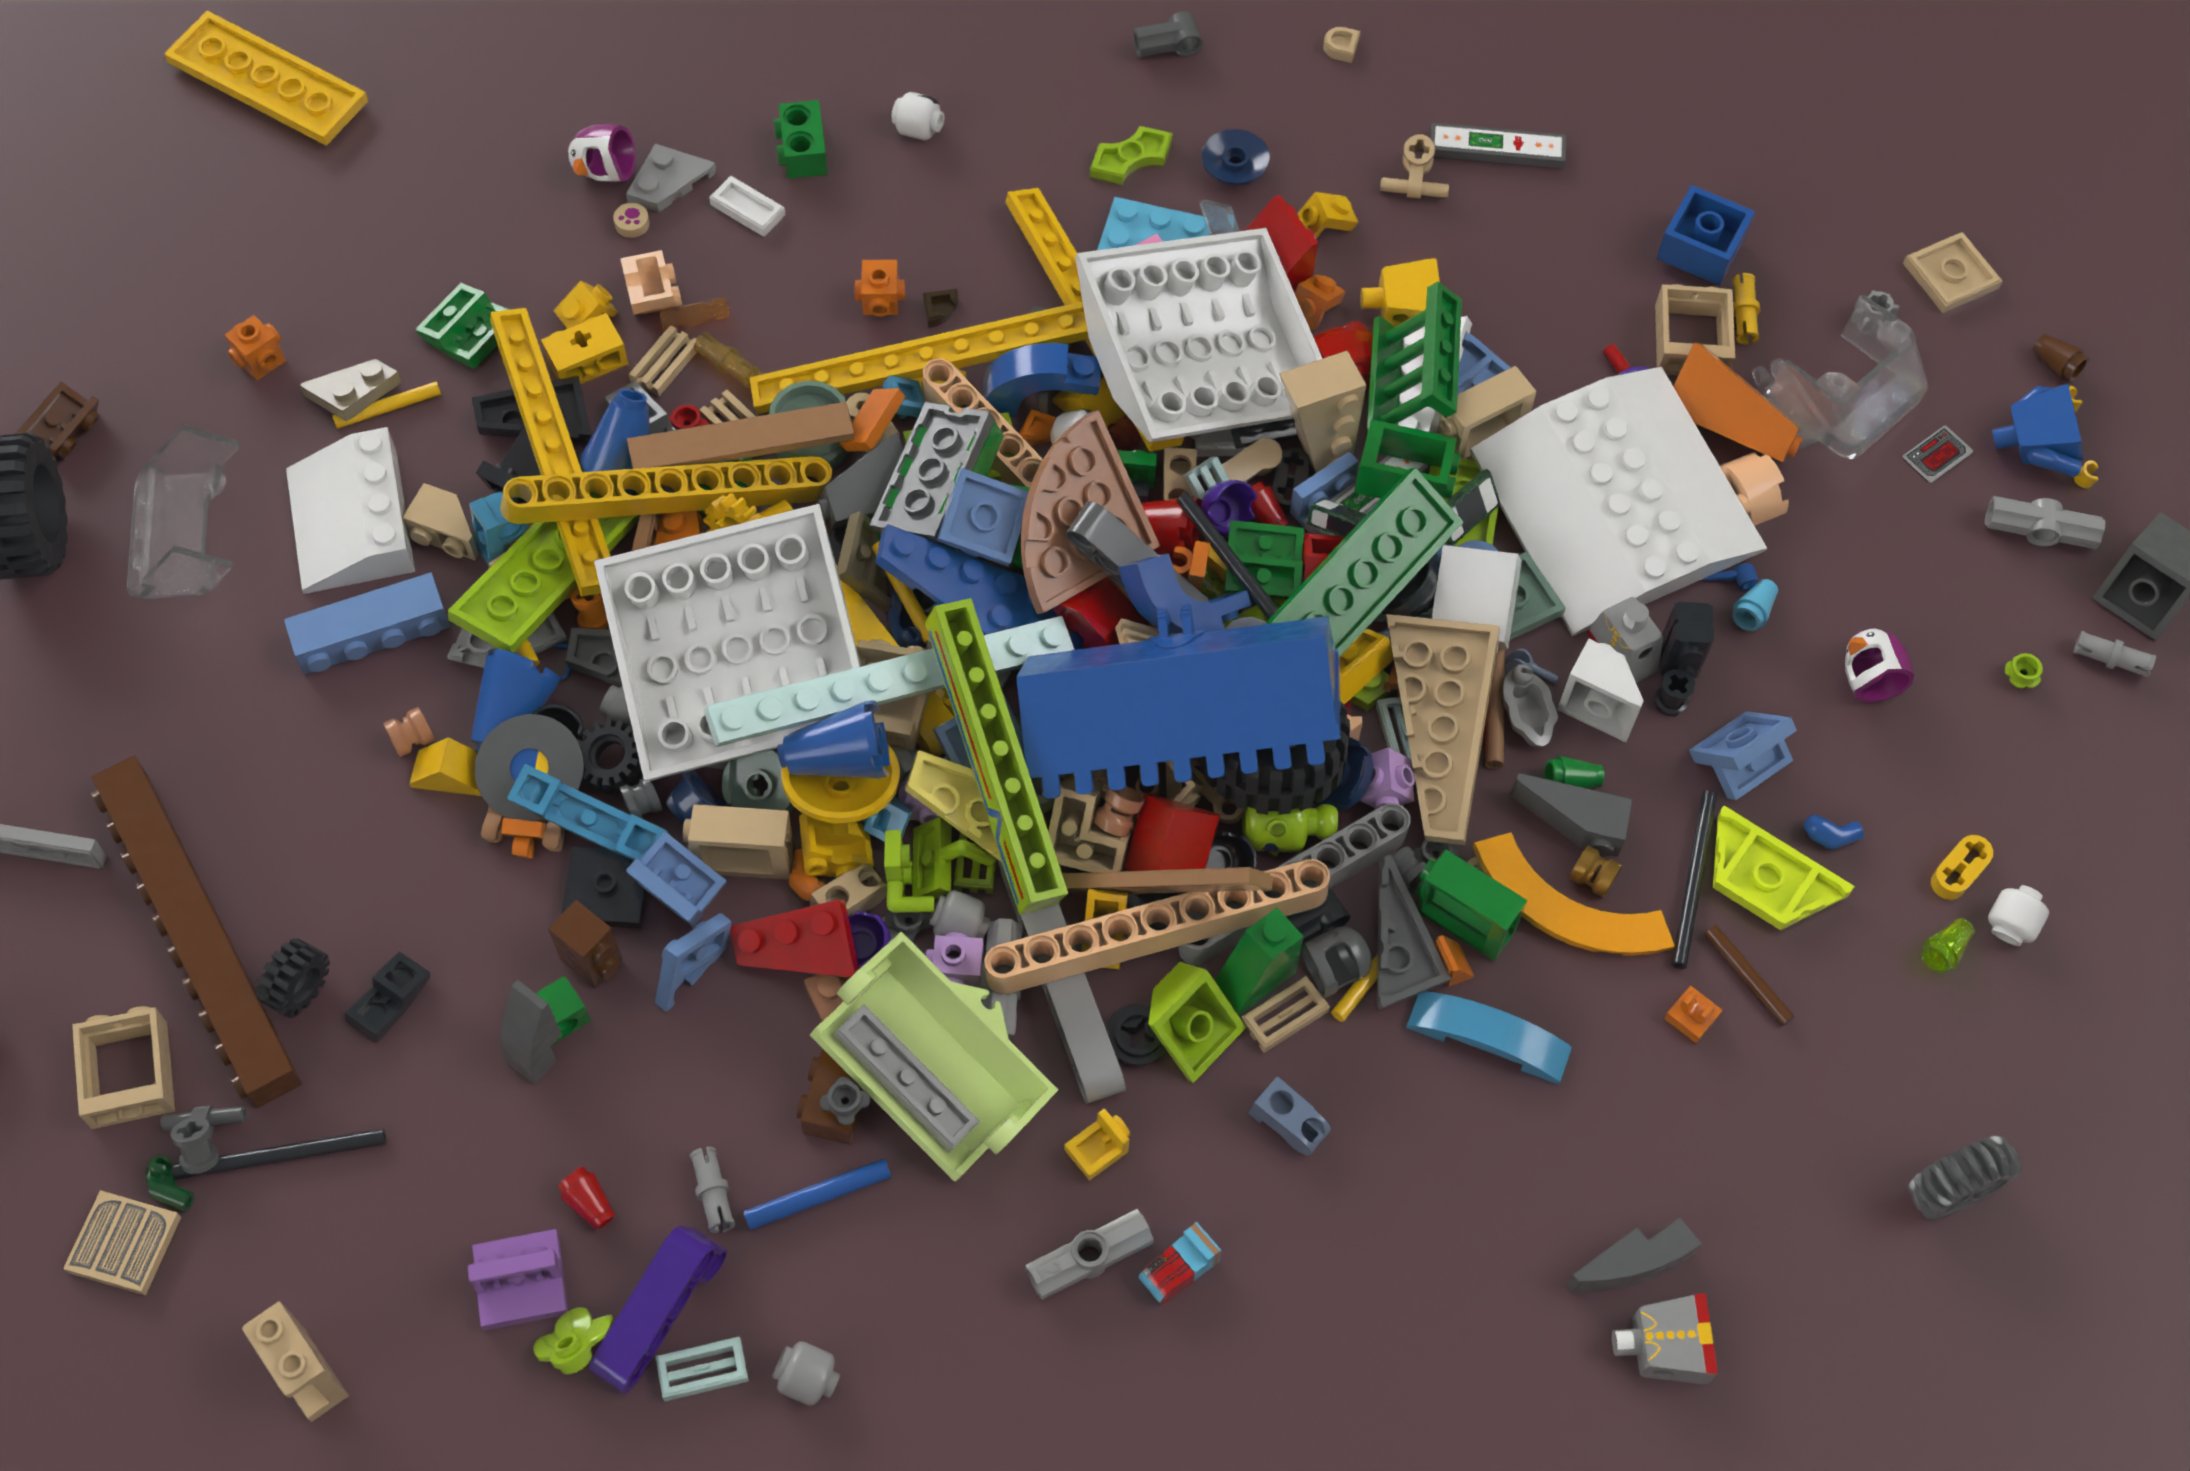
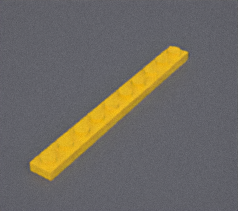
[1005,188,1184,451]
[749,301,1089,414]
[490,308,611,597]

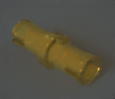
[694,332,761,388]

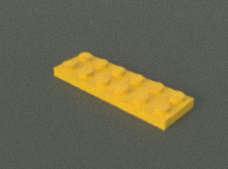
[164,11,369,146]

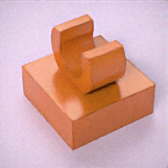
[1172,541,1210,591]
[501,818,547,858]
[1664,985,1723,1043]

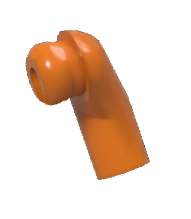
[789,849,826,901]

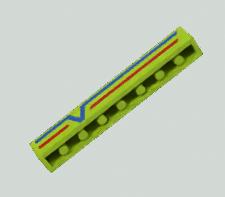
[925,598,1068,915]

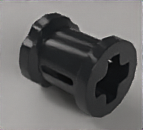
[1654,669,1695,717]

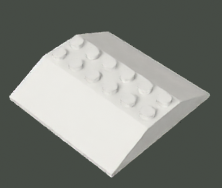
[1075,228,1322,442]
[1470,367,1767,637]
[594,504,861,782]

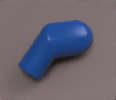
[1803,815,1864,850]

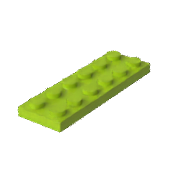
[448,492,640,653]

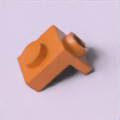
[1294,274,1346,330]

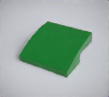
[415,283,509,369]
[1224,520,1304,598]

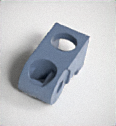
[1248,1076,1331,1156]

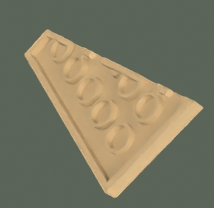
[1386,614,1500,845]

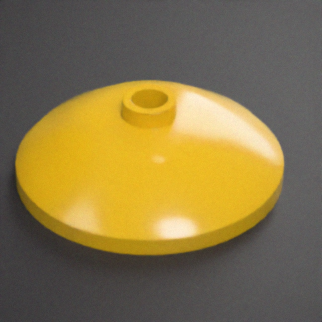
[781,745,900,823]

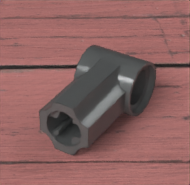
[1133,11,1203,57]

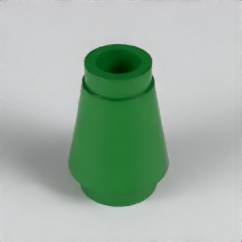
[1544,755,1604,789]

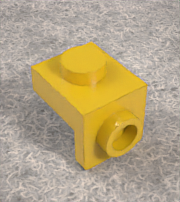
[1298,192,1358,237]
[553,281,618,329]
[1064,1109,1130,1181]

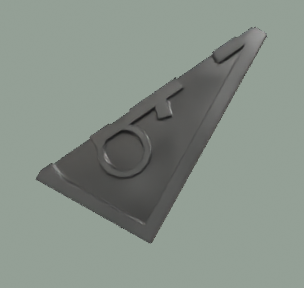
[1377,854,1451,1011]

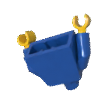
[1992,384,2099,489]

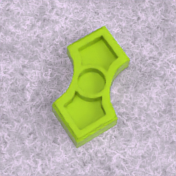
[1090,126,1173,184]

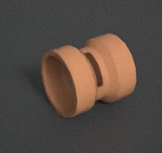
[383,707,435,757]
[1093,786,1145,837]

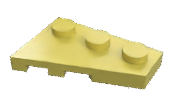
[905,750,1002,862]

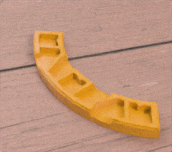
[1472,832,1675,956]

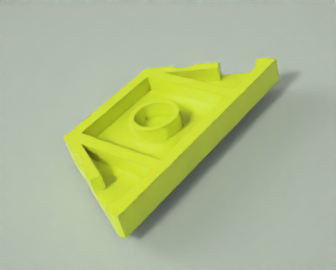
[1713,806,1855,931]

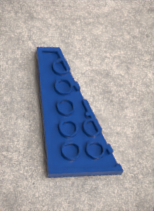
[875,524,1084,650]

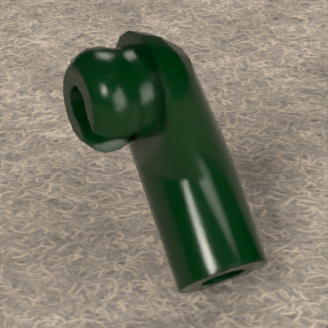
[145,1155,195,1212]

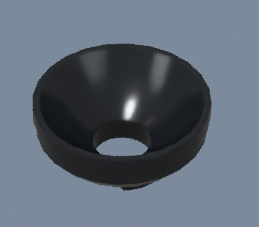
[1381,562,1437,617]

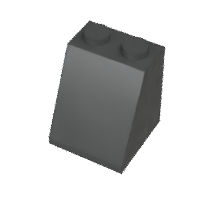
[2093,512,2190,641]

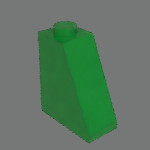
[1214,908,1304,1017]

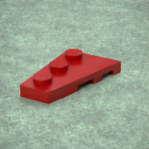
[730,899,859,978]

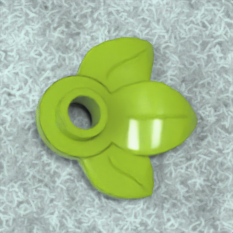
[533,1307,614,1374]

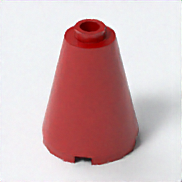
[1141,496,1204,567]

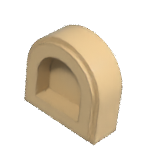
[1323,27,1361,63]

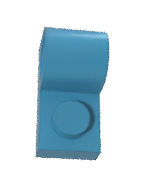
[469,492,528,566]

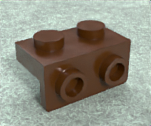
[15,381,100,459]

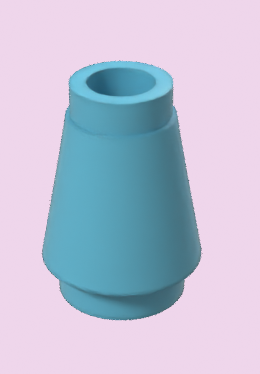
[1732,579,1778,631]

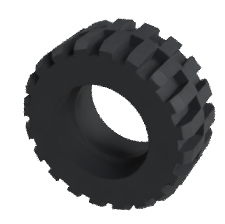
[0,433,68,580]
[1199,700,1350,815]

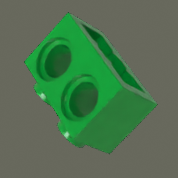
[773,100,828,179]

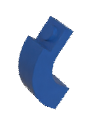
[981,343,1100,418]
[1118,553,1251,634]

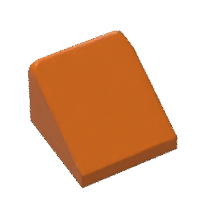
[1435,935,1474,987]

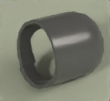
[1301,926,1371,998]

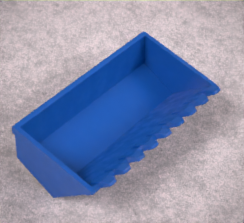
[1017,603,1341,799]

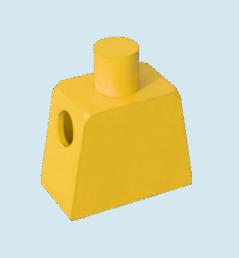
[1360,258,1440,327]

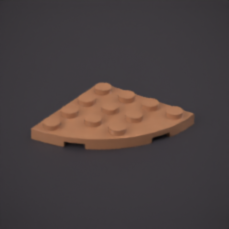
[1021,410,1160,614]

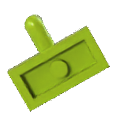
[912,817,996,899]
[884,830,935,913]

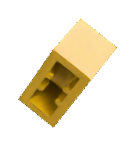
[541,313,629,384]

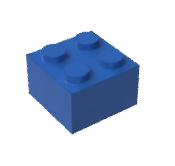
[1656,185,1756,286]

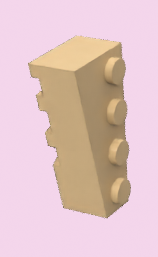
[1279,351,1366,473]

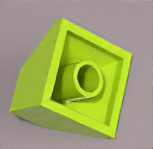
[1148,962,1246,1083]

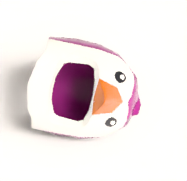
[568,123,636,182]
[1845,628,1914,703]

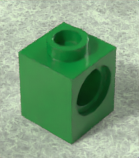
[535,975,591,1046]

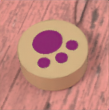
[613,203,650,238]

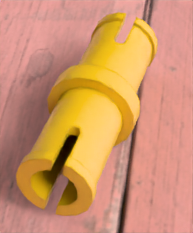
[1732,273,1760,345]

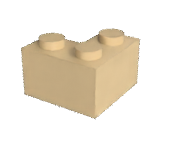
[1048,774,1133,872]

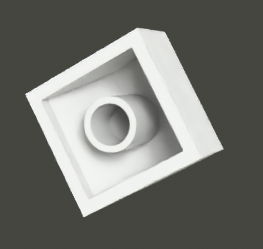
[1557,639,1644,742]

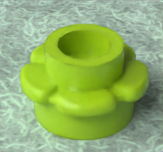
[2005,653,2043,689]

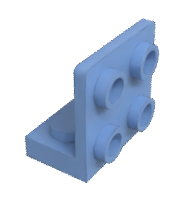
[1290,452,1359,533]

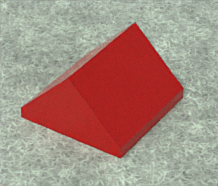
[1124,792,1220,871]

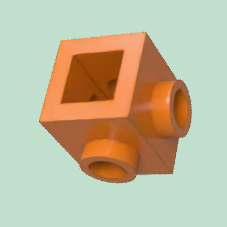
[855,260,905,317]
[225,315,286,381]

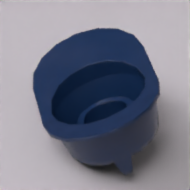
[666,770,731,825]

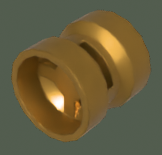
[1569,845,1623,898]

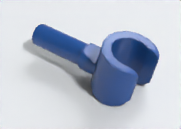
[1704,563,1758,591]

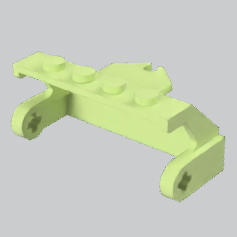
[810,932,1058,1182]

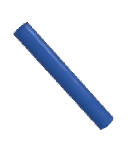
[743,1158,891,1231]

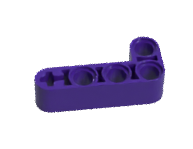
[589,1226,727,1394]

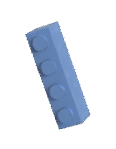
[284,572,450,674]

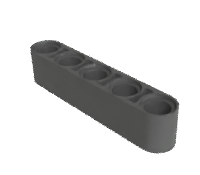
[1066,501,1209,602]

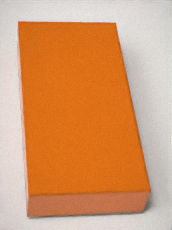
[839,388,905,451]

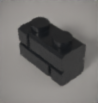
[1660,601,1714,679]

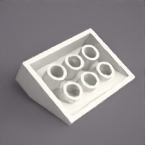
[286,427,415,594]

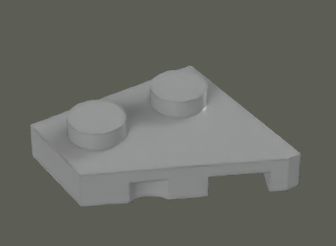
[626,144,716,212]

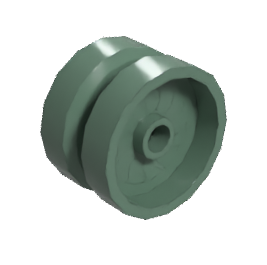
[769,381,850,470]

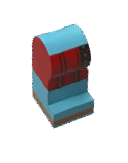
[1138,1222,1221,1304]

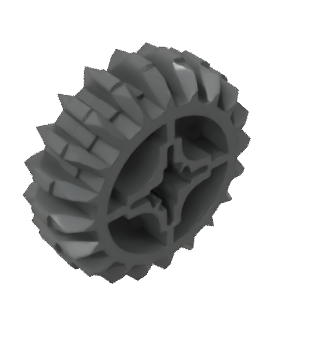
[1908,1136,2023,1220]

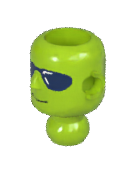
[1242,804,1338,856]

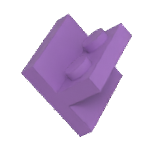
[468,1229,568,1331]

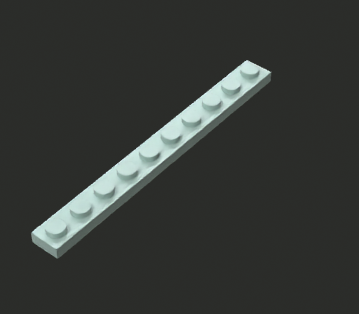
[704,616,1075,747]

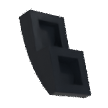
[345,951,431,1043]

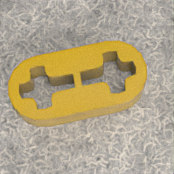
[1931,835,1993,900]

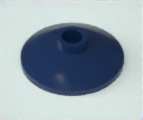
[1202,129,1270,185]

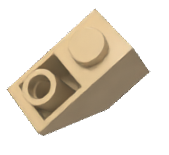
[403,483,479,561]

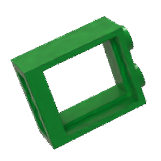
[1354,419,1461,499]
[1415,849,1528,962]

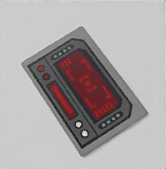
[1902,425,1974,483]

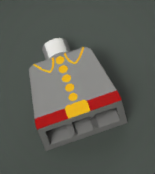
[1587,597,1663,683]
[1612,1293,1718,1385]

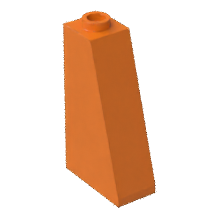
[1673,342,1803,462]

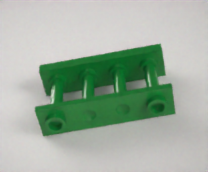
[1367,281,1462,431]

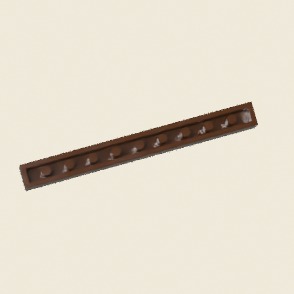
[91,755,302,1108]

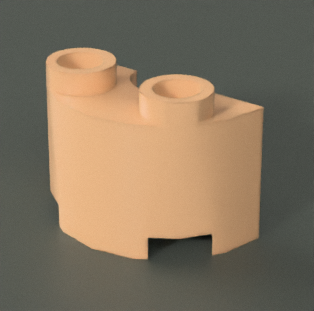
[620,250,682,315]
[1720,452,1789,526]

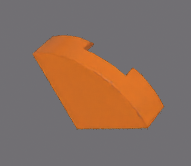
[1019,409,1057,446]

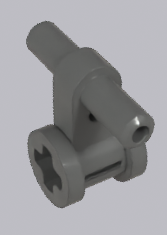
[160,1105,247,1174]

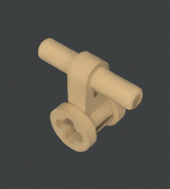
[1380,134,1449,199]

